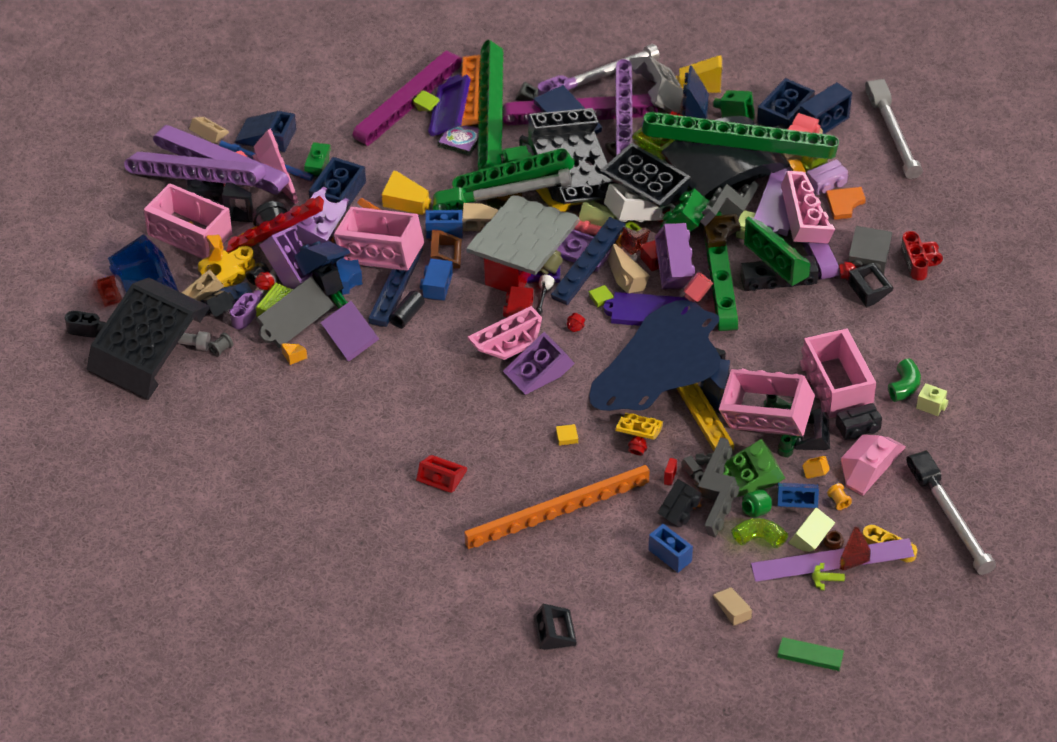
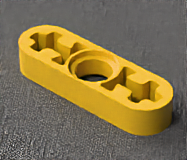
[862,525,917,562]

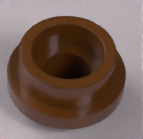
[823,530,844,550]

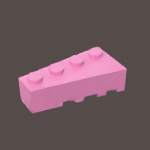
[781,171,835,244]

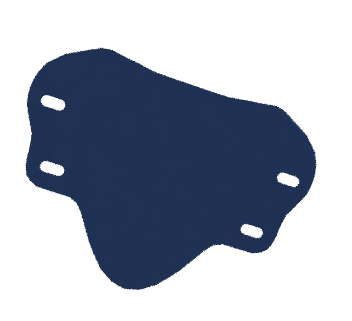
[589,300,721,411]

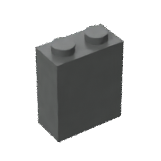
[848,226,892,275]

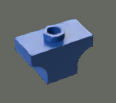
[335,258,363,295]

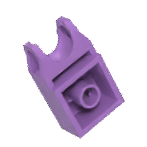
[295,187,349,246]

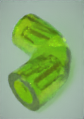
[731,518,788,548]

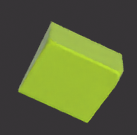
[413,91,440,111]

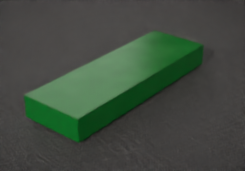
[777,637,844,671]

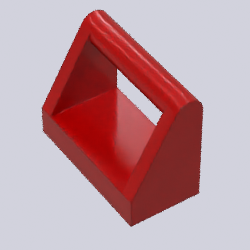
[416,455,467,493]

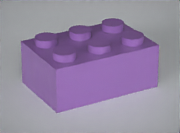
[655,223,695,289]

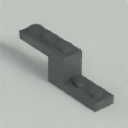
[700,181,759,226]
[698,438,739,538]

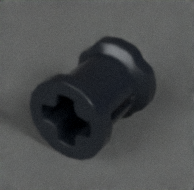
[246,262,270,286]

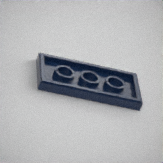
[534,85,602,135]

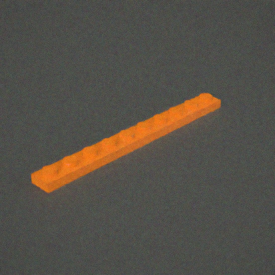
[464,465,650,549]

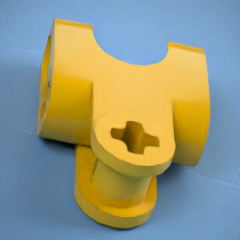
[198,246,255,289]

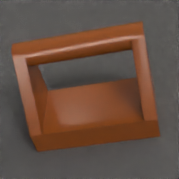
[431,230,462,268]

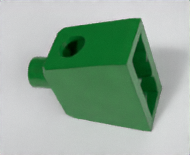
[713,90,755,121]

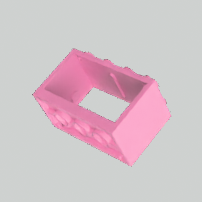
[144,183,232,259]
[334,207,424,271]
[800,328,876,418]
[719,369,815,436]

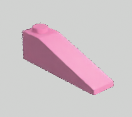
[252,129,298,204]

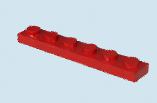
[227,196,324,254]

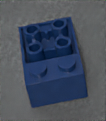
[682,66,709,119]
[235,111,297,152]

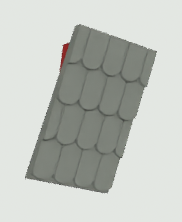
[466,196,580,292]

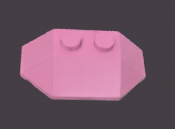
[468,306,542,360]
[841,435,906,496]

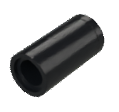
[389,291,425,329]

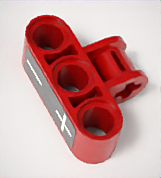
[901,231,943,281]

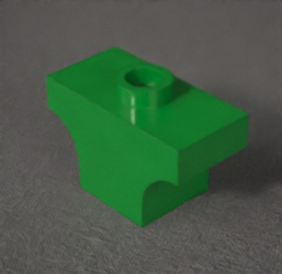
[304,142,331,177]

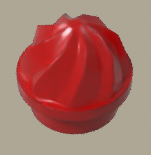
[839,262,856,280]
[255,272,274,290]
[566,313,585,332]
[628,436,647,456]

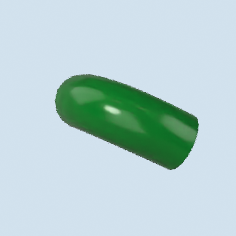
[888,358,921,402]

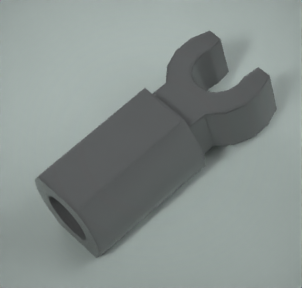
[681,455,704,488]

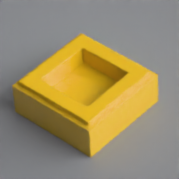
[556,424,578,446]

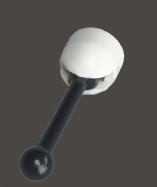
[536,275,554,315]

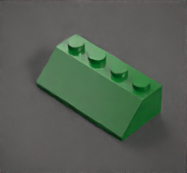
[744,216,810,286]

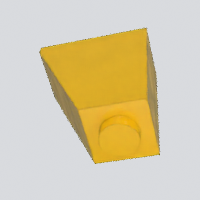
[676,56,722,93]
[382,170,431,215]

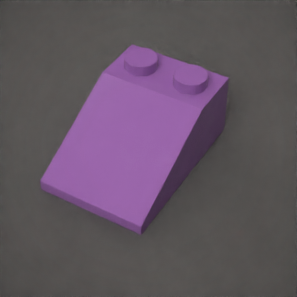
[503,332,575,395]

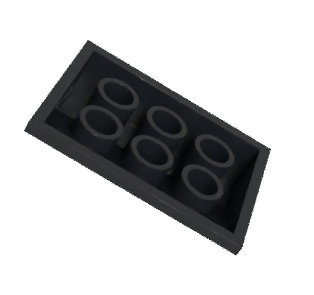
[600,142,690,208]

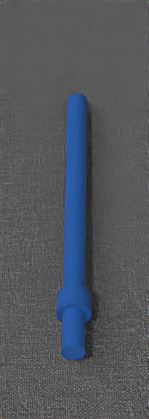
[219,141,314,181]

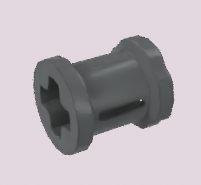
[208,333,234,357]

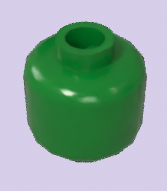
[742,489,772,518]

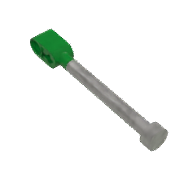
[433,168,572,211]

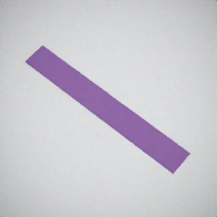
[751,538,915,582]

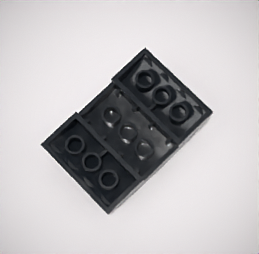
[661,116,790,199]

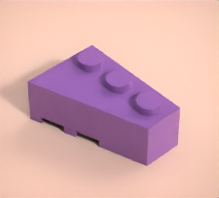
[260,225,313,290]

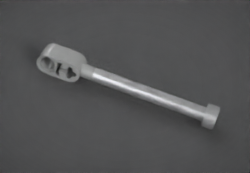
[865,79,923,179]

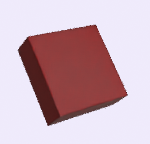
[664,458,677,486]

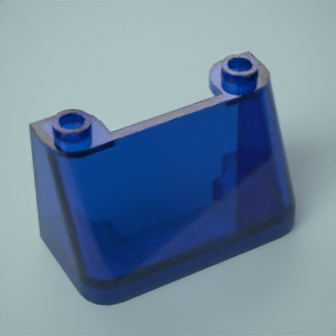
[108,234,179,292]

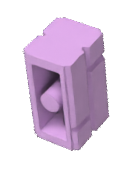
[806,159,848,195]

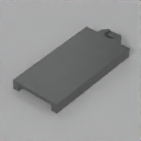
[256,276,335,348]

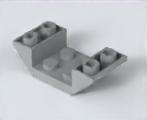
[629,56,683,114]

